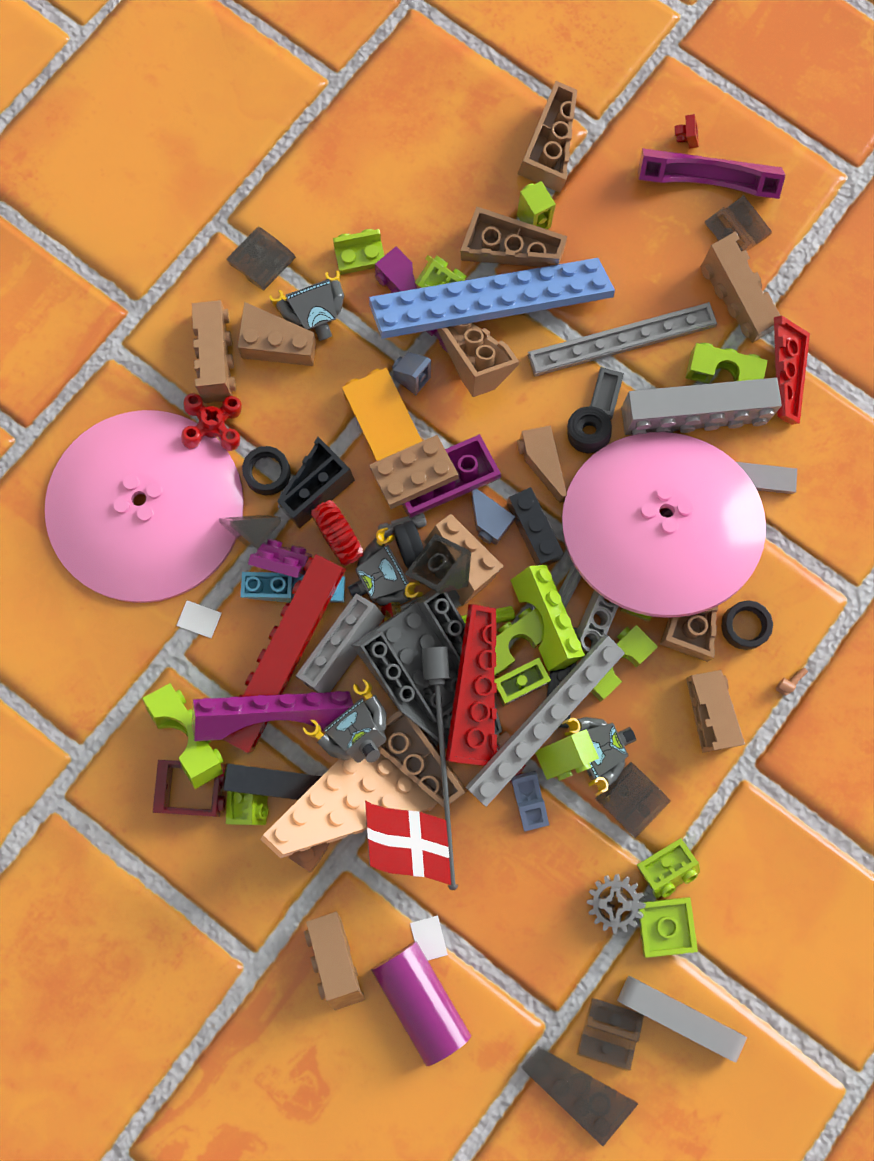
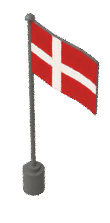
[365,647,458,890]

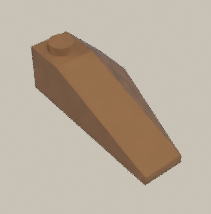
[437,323,519,397]

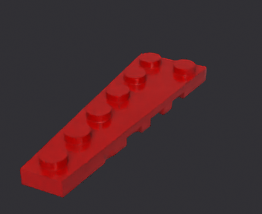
[446,604,497,766]

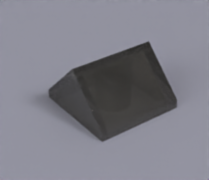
[219,515,281,549]
[405,534,471,594]

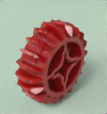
[311,500,363,566]

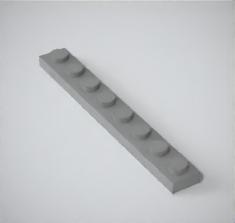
[465,634,625,807]

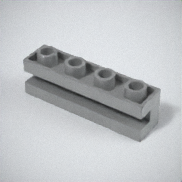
[296,593,385,693]

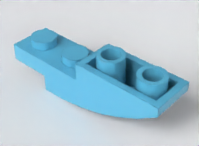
[240,572,345,603]

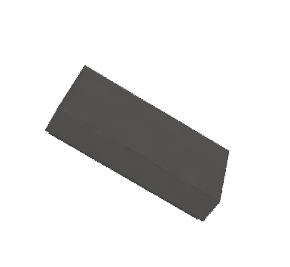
[590,367,624,420]

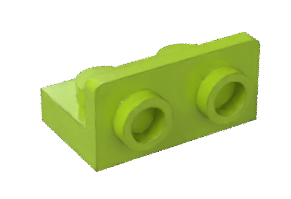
[333,229,385,275]
[415,255,467,288]
[226,791,268,825]
[637,838,700,899]

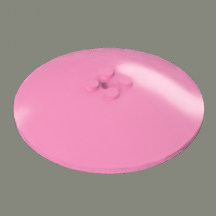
[45,410,244,603]
[562,432,766,618]

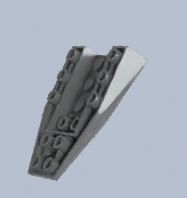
[351,588,502,749]

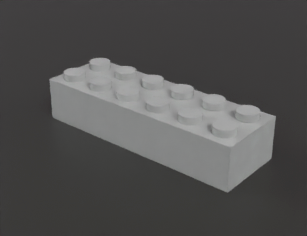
[621,378,782,435]

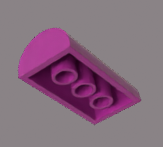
[402,434,501,518]
[371,941,471,1066]

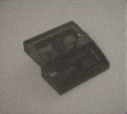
[705,195,772,252]
[226,226,296,291]
[595,762,671,838]
[577,998,644,1071]

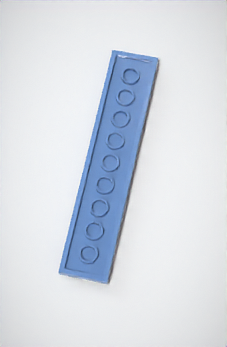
[369,258,615,339]

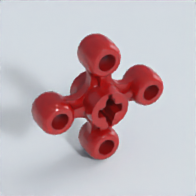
[181,393,242,451]

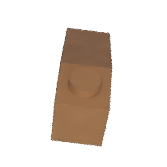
[517,425,567,503]

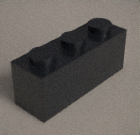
[507,487,564,566]

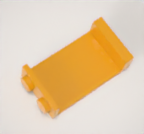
[342,368,422,462]

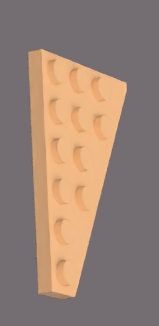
[260,753,437,858]

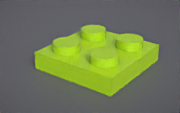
[639,897,698,958]

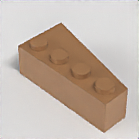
[518,81,577,193]
[460,206,568,267]
[700,231,780,343]
[192,300,236,403]
[660,606,718,662]
[378,711,468,808]

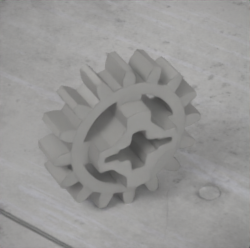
[587,874,646,934]

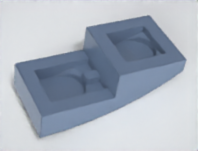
[511,771,549,832]

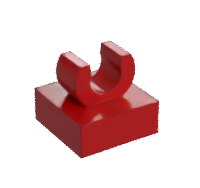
[674,114,699,149]

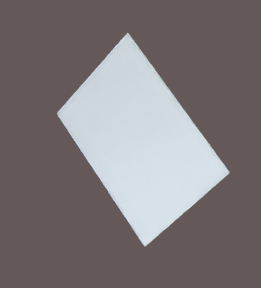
[176,600,221,638]
[410,916,448,960]

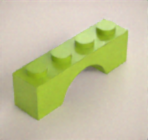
[510,565,585,671]
[142,683,224,789]

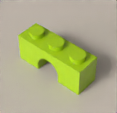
[685,343,768,384]
[494,607,544,677]
[590,625,658,702]

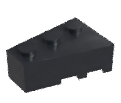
[277,437,355,529]

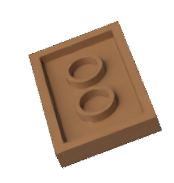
[370,435,459,509]

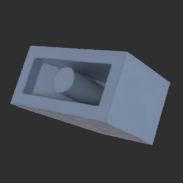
[392,352,431,395]
[471,489,515,545]

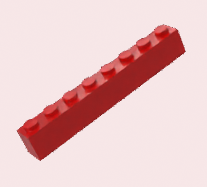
[222,554,346,753]

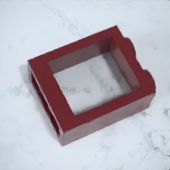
[152,760,226,817]

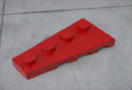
[774,315,810,425]

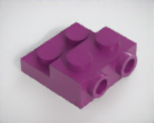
[248,539,312,578]

